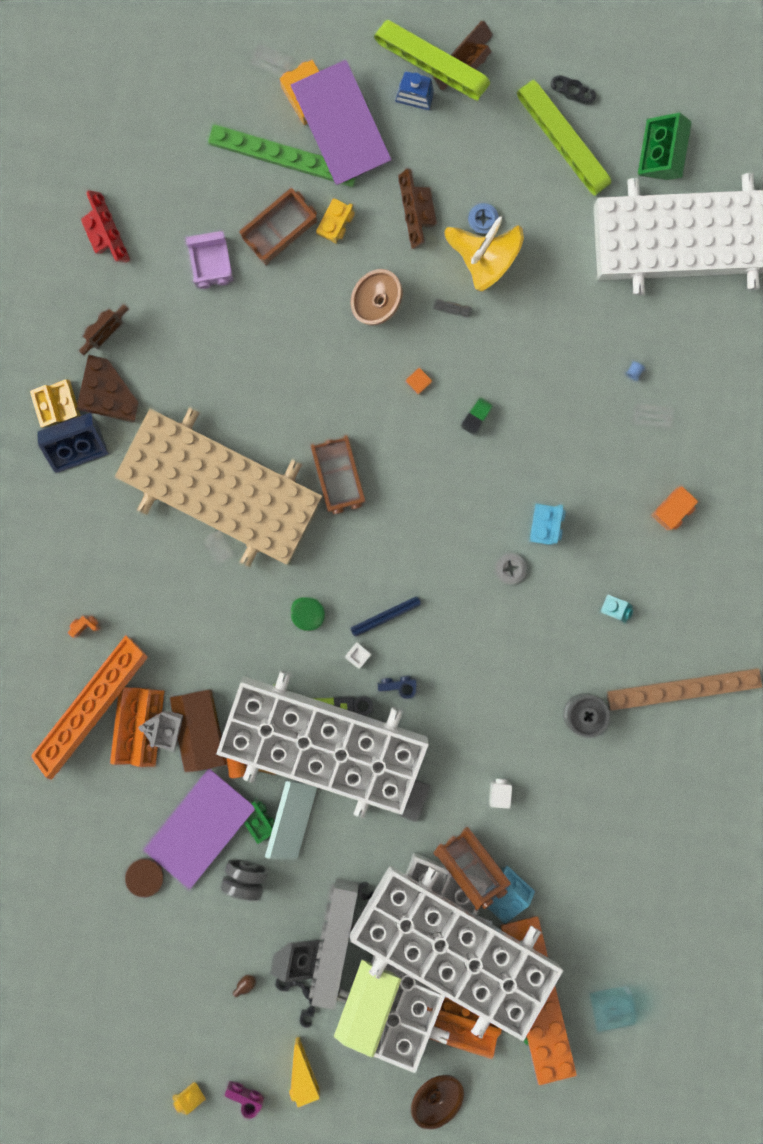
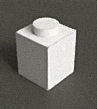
[489,778,512,809]

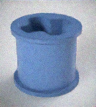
[625,361,645,381]

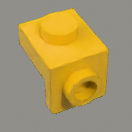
[172,1082,206,1115]

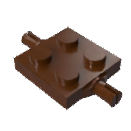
[78,303,130,356]

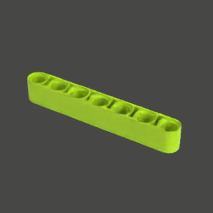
[374,20,490,101]
[516,79,611,196]

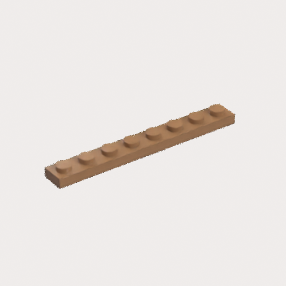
[606,668,762,711]

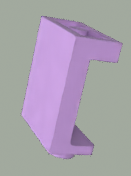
[185,231,234,289]

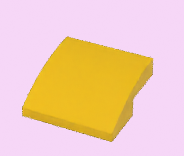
[30,379,81,428]

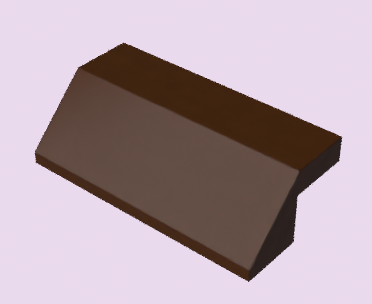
[169,689,227,772]

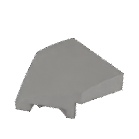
[138,711,183,752]

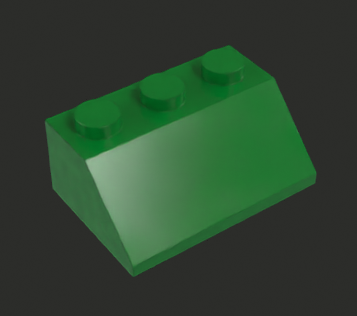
[638,112,692,180]

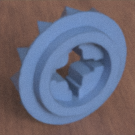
[468,203,499,235]

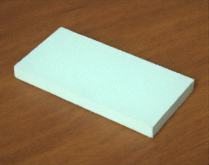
[265,781,317,859]

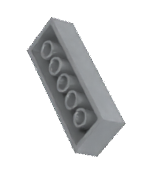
[309,878,358,1010]

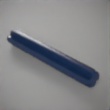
[350,596,421,637]

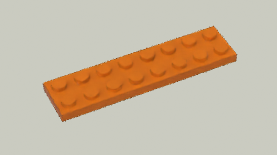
[31,635,148,780]
[500,916,577,1086]

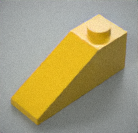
[289,1037,321,1108]

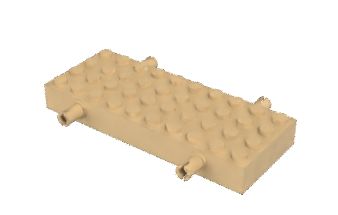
[115,407,323,567]

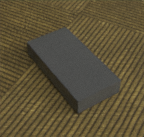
[399,780,431,822]

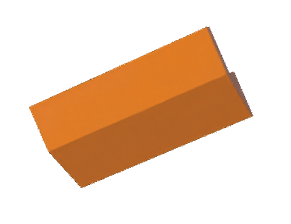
[110,687,164,767]
[427,997,502,1059]

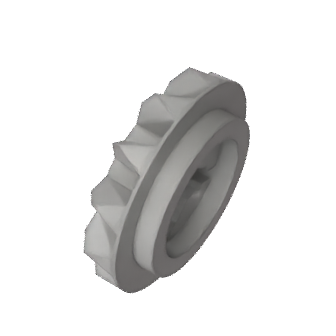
[496,554,526,584]

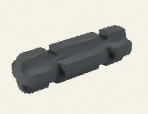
[434,298,471,317]

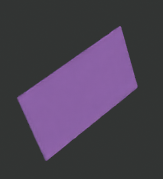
[290,59,391,186]
[143,769,255,890]

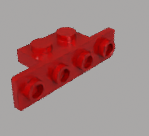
[80,190,130,263]

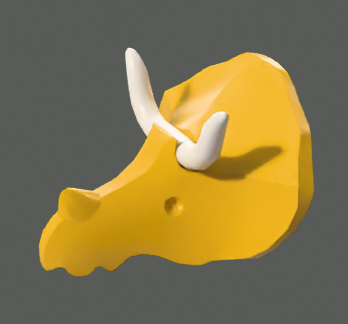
[444,216,524,292]

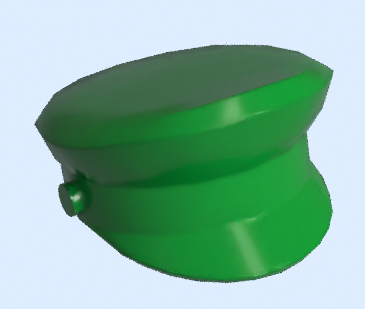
[291,597,325,631]

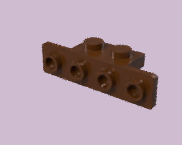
[432,20,492,90]
[398,168,437,249]

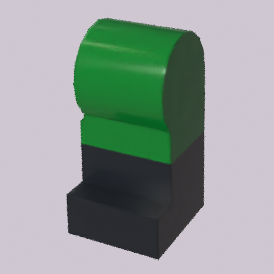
[460,397,493,436]

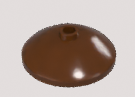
[411,1075,464,1130]

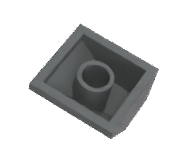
[270,939,321,982]

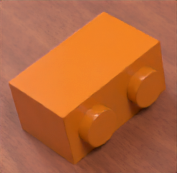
[651,486,698,531]

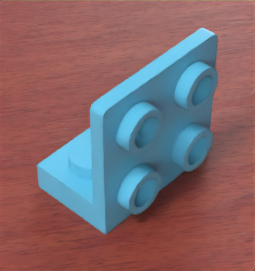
[529,504,566,545]
[484,866,535,924]

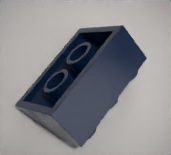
[37,413,109,473]

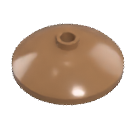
[350,269,403,326]

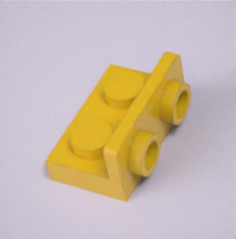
[316,198,355,244]

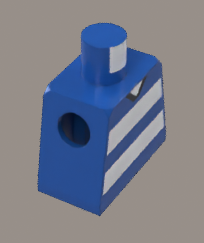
[395,71,434,111]

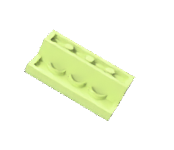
[334,960,402,1057]

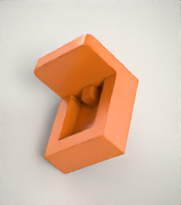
[67,615,101,638]

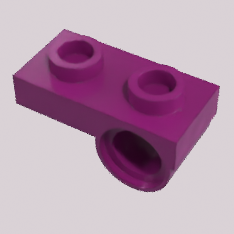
[224,1081,264,1119]

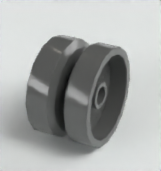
[563,693,610,738]
[220,859,269,901]

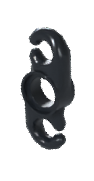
[551,75,596,105]

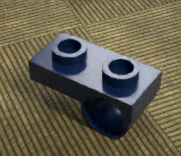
[377,675,417,699]

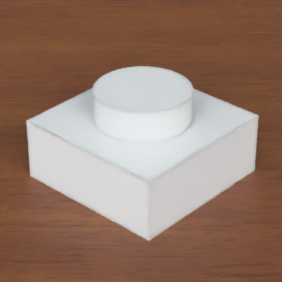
[345,642,371,669]

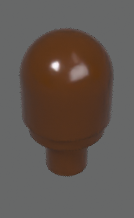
[232,974,257,998]

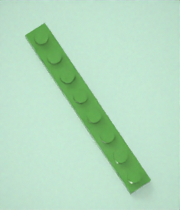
[208,124,357,187]

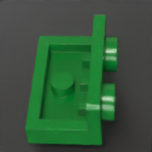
[244,798,275,844]

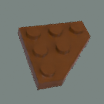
[76,354,138,423]

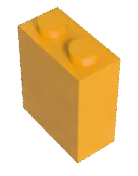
[279,60,319,125]

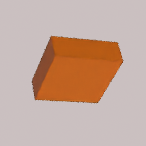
[405,367,432,395]

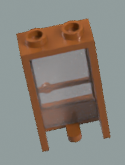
[239,187,317,266]
[310,435,365,515]
[434,826,511,911]

